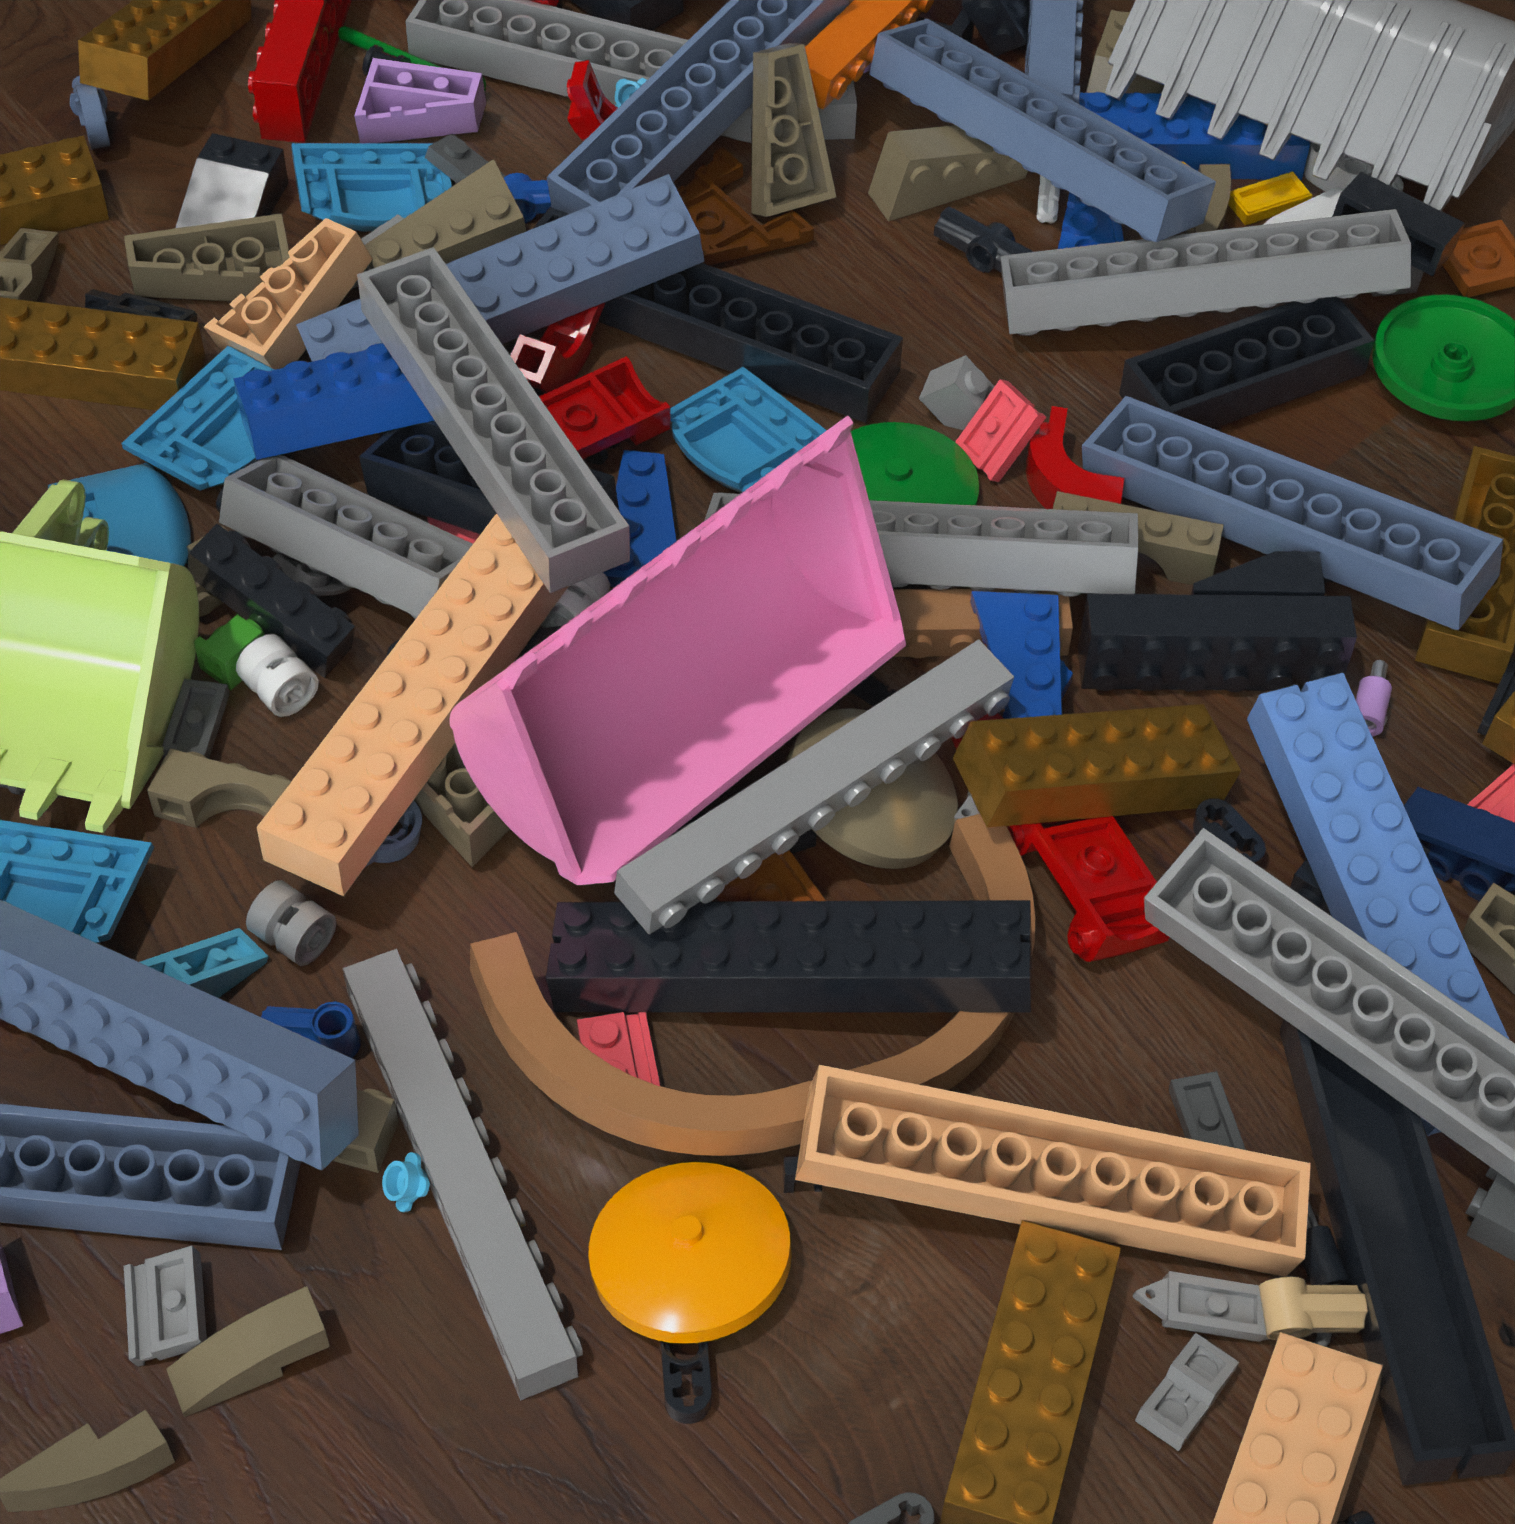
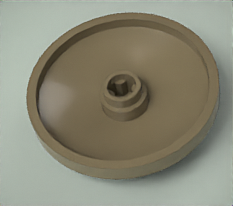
[786,708,958,869]

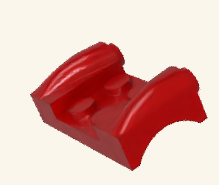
[539,356,670,459]
[1006,816,1170,962]

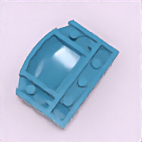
[291,143,452,232]
[122,346,275,490]
[670,367,827,493]
[48,463,192,566]
[0,820,154,943]

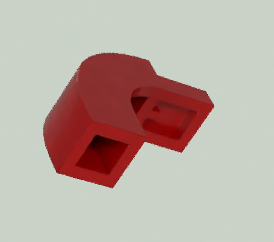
[567,60,618,141]
[510,303,605,393]
[1026,406,1124,509]

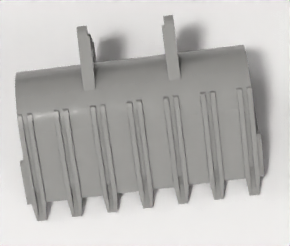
[1105,0,1515,211]

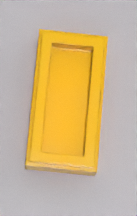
[1228,172,1312,225]

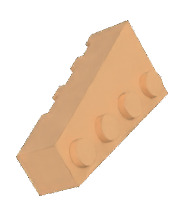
[204,218,373,369]

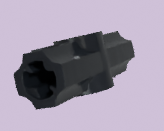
[934,206,1034,272]

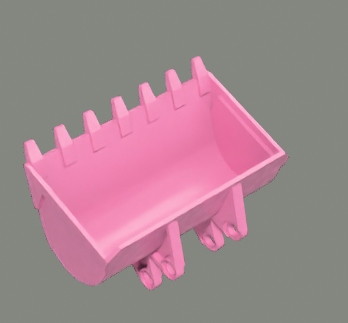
[450,416,906,885]

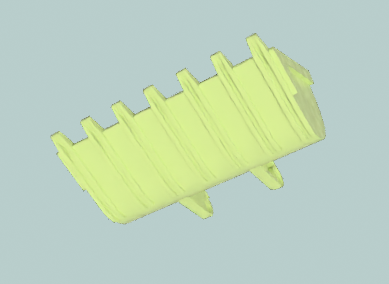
[0,479,199,833]

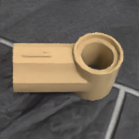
[1259,1277,1368,1340]

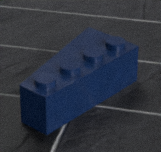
[1404,787,1515,902]

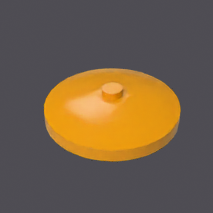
[588,1162,792,1344]

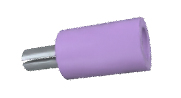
[1356,660,1392,737]

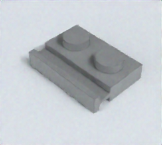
[124,1246,207,1367]

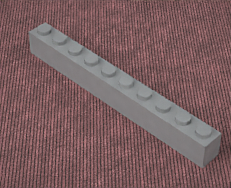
[614,639,1014,935]
[343,949,583,1401]

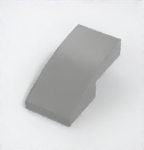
[1135,1333,1239,1451]

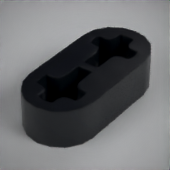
[1192,799,1266,867]

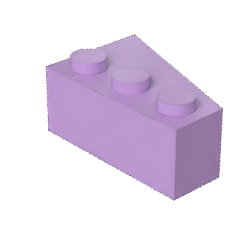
[354,58,486,143]

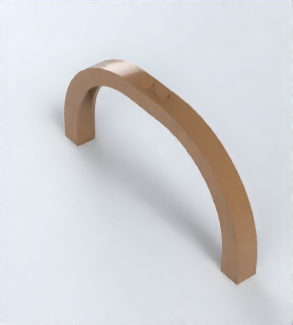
[470,814,1036,1156]

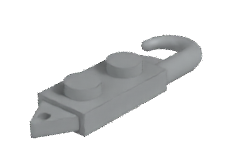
[1132,1271,1332,1347]

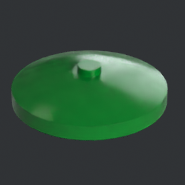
[1372,294,1515,421]
[851,422,979,506]

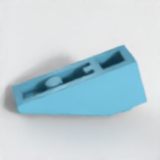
[140,928,269,998]

